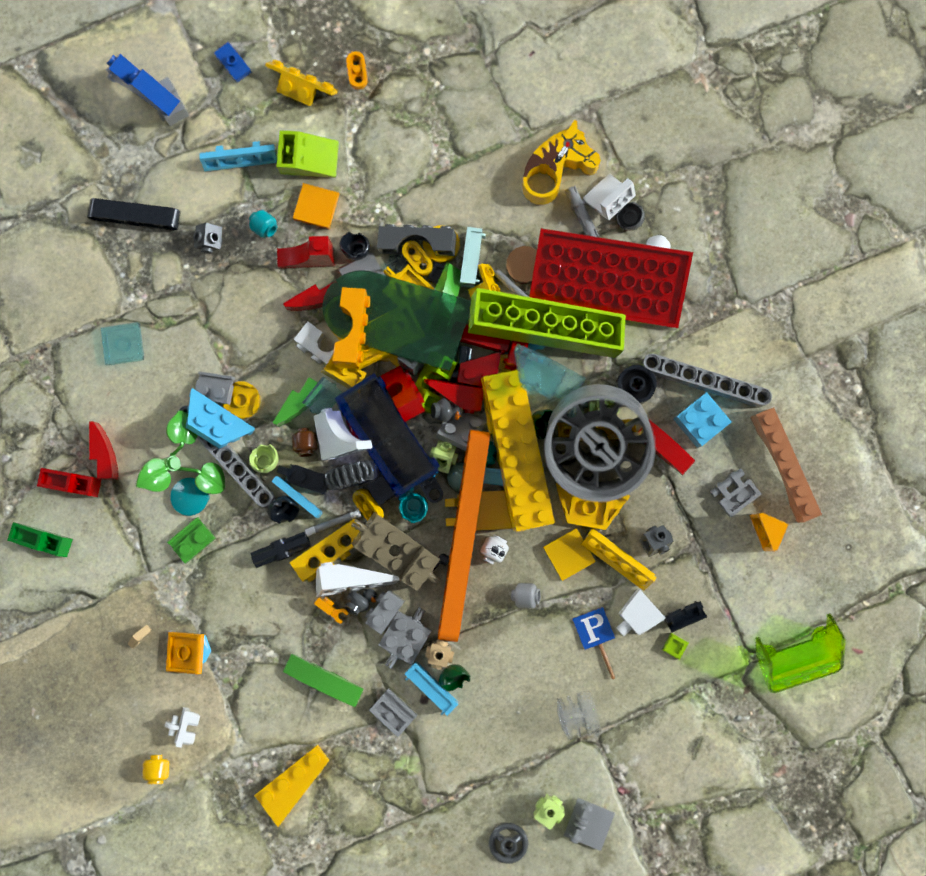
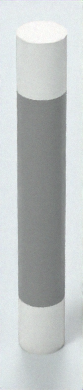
[305,510,362,537]

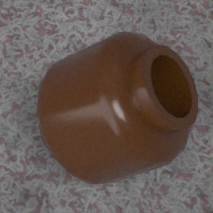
[292,428,318,457]

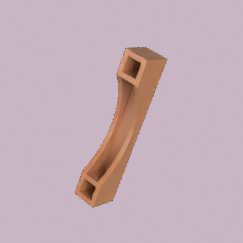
[750,407,822,523]

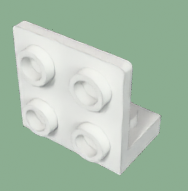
[583,174,636,220]

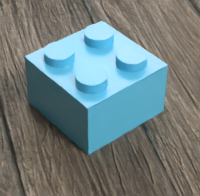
[673,392,732,448]

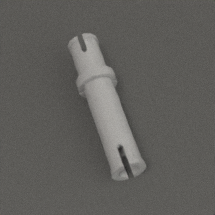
[565,186,599,237]

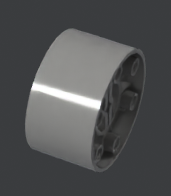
[545,384,655,502]

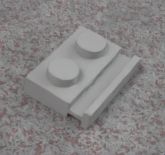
[195,372,236,405]
[369,688,417,737]

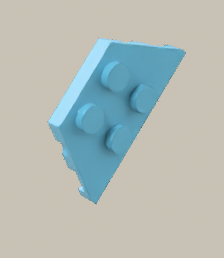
[186,388,255,449]

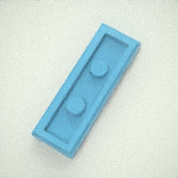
[272,476,323,518]

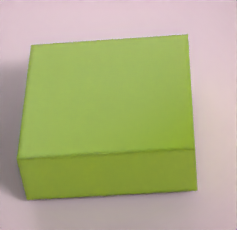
[662,633,689,660]

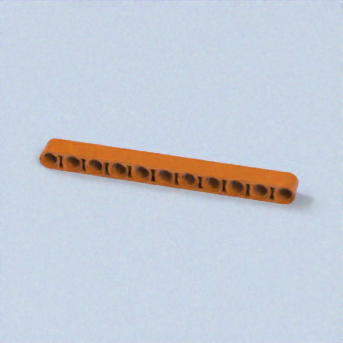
[438,430,490,642]

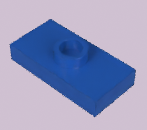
[214,42,252,83]

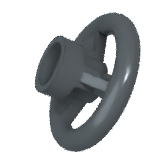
[489,823,528,864]

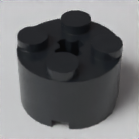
[615,365,657,405]

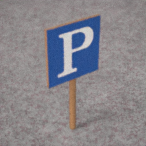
[573,607,615,679]

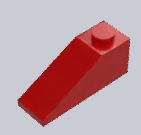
[424,378,484,414]

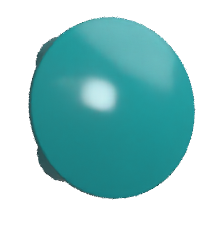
[170,477,210,516]

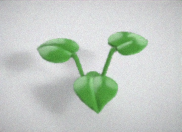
[136,411,225,494]

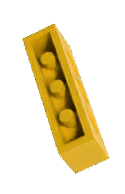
[289,519,360,583]

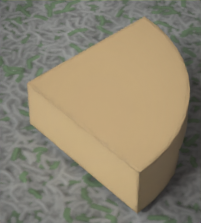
[128,625,151,649]

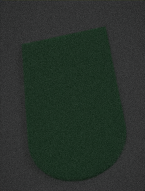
[322,270,471,372]

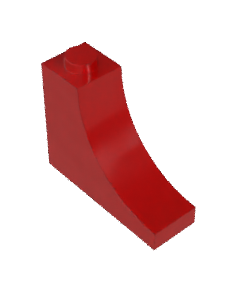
[277,236,335,269]

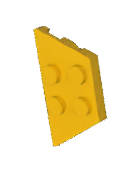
[556,482,630,530]

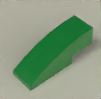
[7,522,73,557]

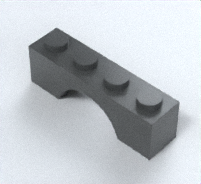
[377,224,456,256]

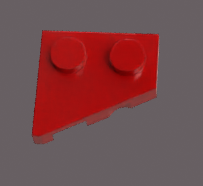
[456,353,501,388]

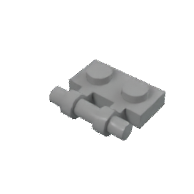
[710,469,762,518]

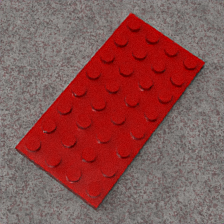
[529,228,694,328]

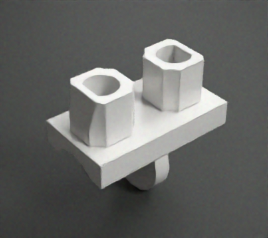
[165,707,200,748]

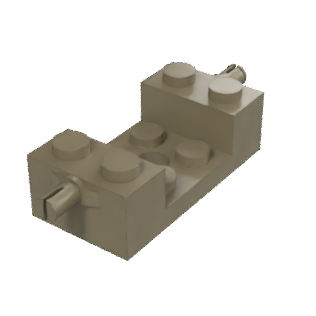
[351,512,441,591]

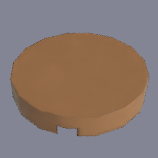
[506,246,537,284]

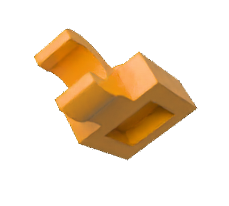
[314,596,349,624]

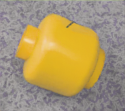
[142,755,169,784]

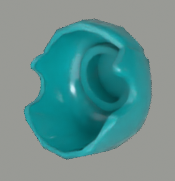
[399,493,428,523]

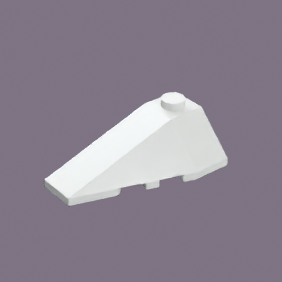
[316,562,399,597]

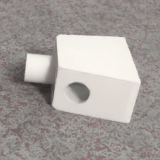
[616,589,665,636]

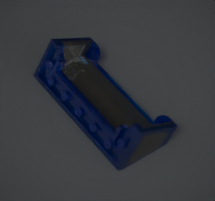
[334,373,440,501]

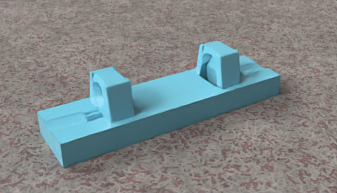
[200,141,277,171]

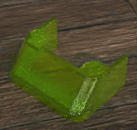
[755,613,846,693]

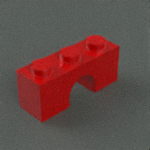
[380,365,425,422]

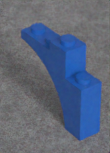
[106,54,180,116]

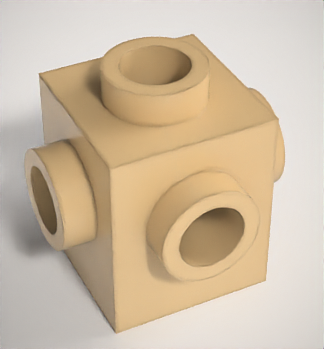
[425,640,454,670]

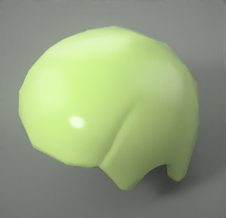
[249,444,278,473]

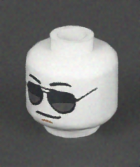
[480,535,509,564]

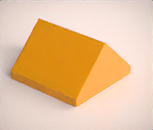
[749,513,789,551]

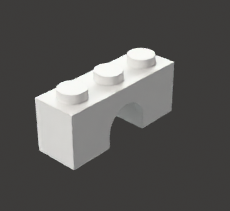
[294,321,334,364]

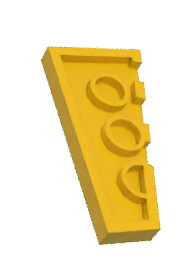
[254,745,329,827]

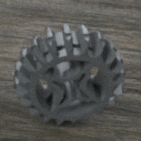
[325,460,378,490]

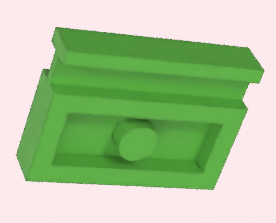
[167,517,216,564]

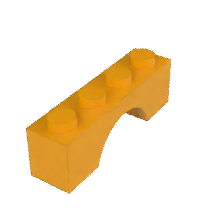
[333,287,370,369]

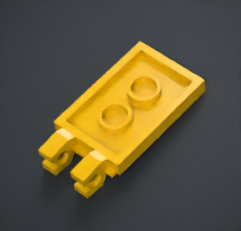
[445,490,513,531]

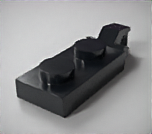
[277,464,328,495]

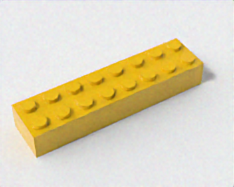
[481,369,555,532]

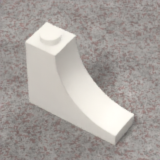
[314,408,372,461]

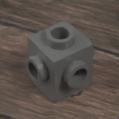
[193,223,222,254]
[639,525,674,557]

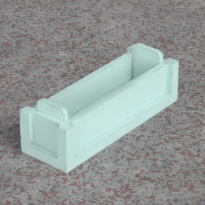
[460,227,486,288]

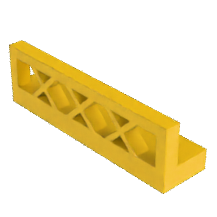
[581,528,657,591]

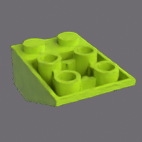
[277,130,339,178]

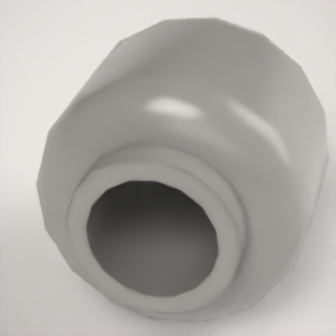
[511,583,541,609]

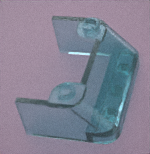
[514,344,586,400]

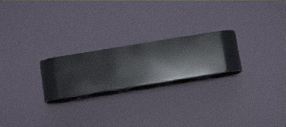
[87,198,181,231]

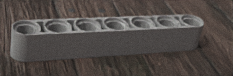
[641,354,772,408]
[179,405,275,508]

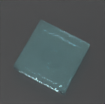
[101,322,144,366]

